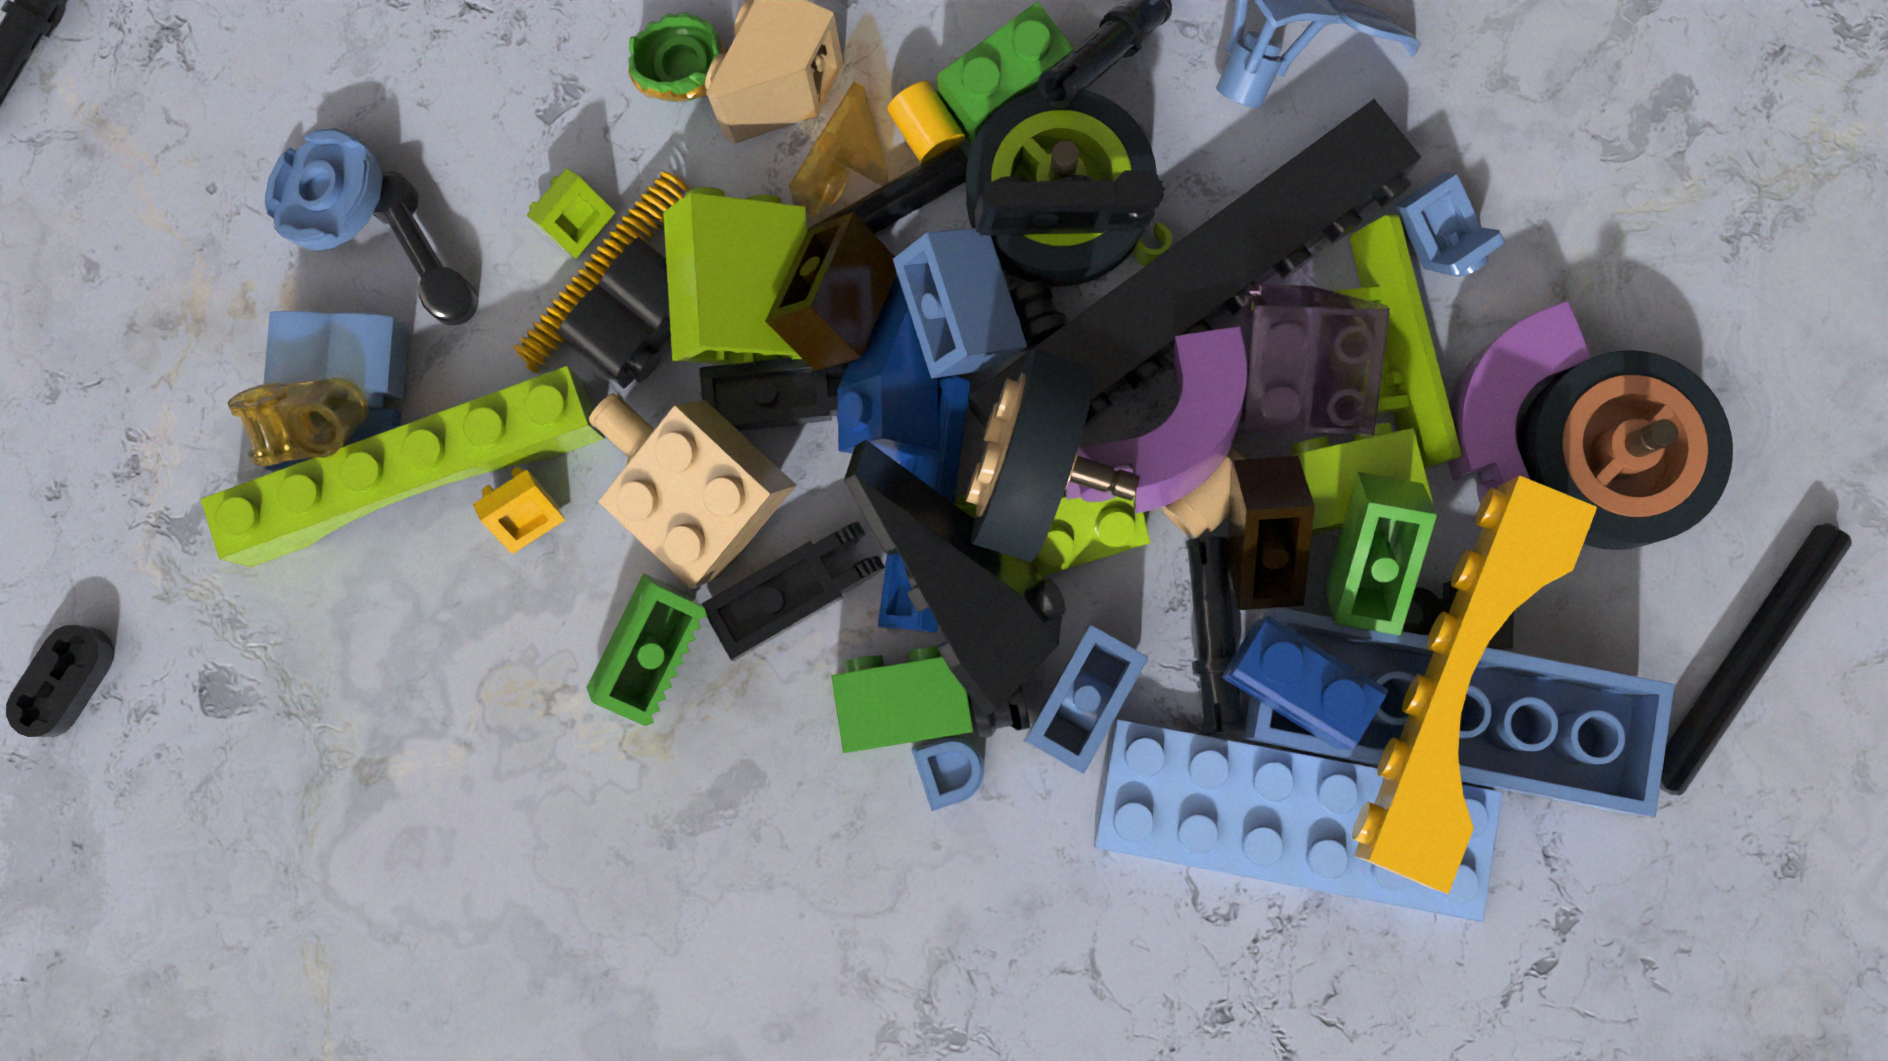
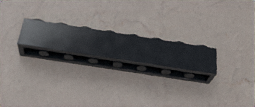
[969,99,1421,429]

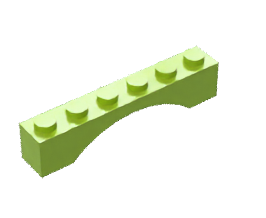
[200,366,604,567]

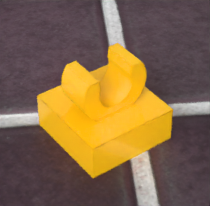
[473,466,565,554]

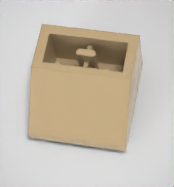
[705,0,844,143]

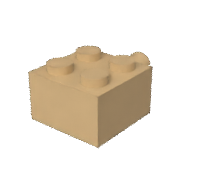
[588,393,797,590]

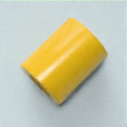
[887,80,965,164]

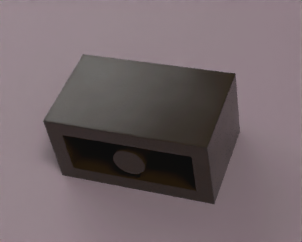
[765,212,897,371]
[1226,455,1315,610]

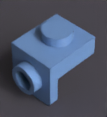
[1394,172,1505,277]

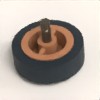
[1518,350,1733,550]

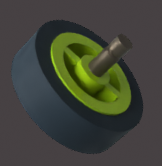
[966,88,1157,287]

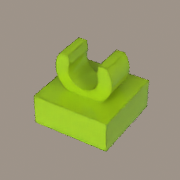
[526,168,616,259]

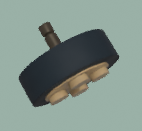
[965,348,1140,562]

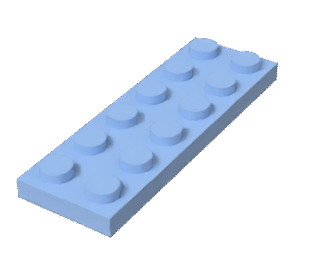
[1094,720,1502,922]

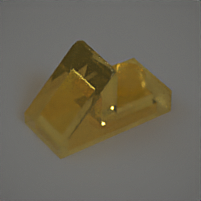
[789,81,889,217]

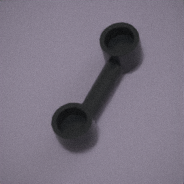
[372,171,478,326]

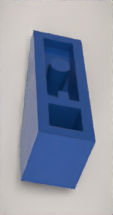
[837,276,939,462]

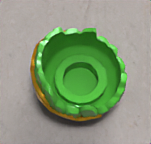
[628,12,726,103]

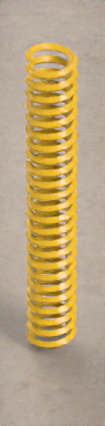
[514,171,691,373]

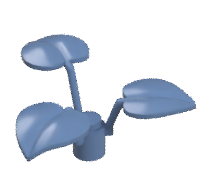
[1216,0,1421,108]

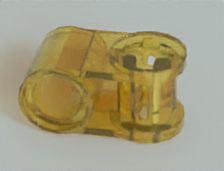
[227,377,368,466]

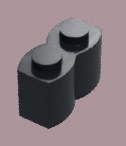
[557,237,671,389]

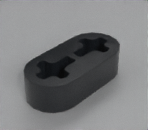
[6,625,114,737]

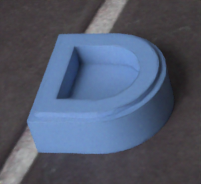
[911,738,984,811]

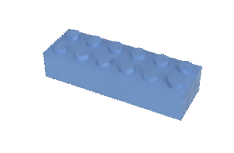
[1241,607,1675,817]

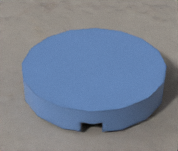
[264,128,383,251]

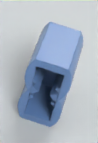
[263,311,409,409]

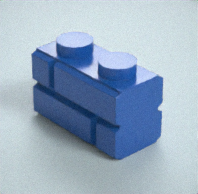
[1222,616,1388,750]

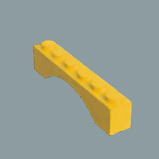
[1352,475,1597,894]

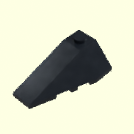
[844,440,1066,715]

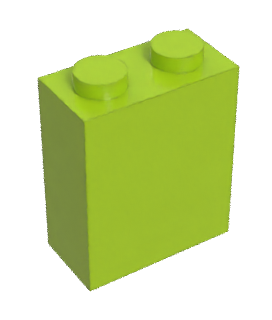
[663,187,807,365]

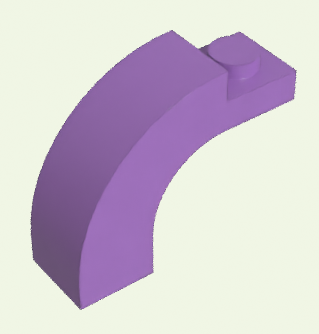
[1448,301,1592,504]
[1065,326,1247,514]

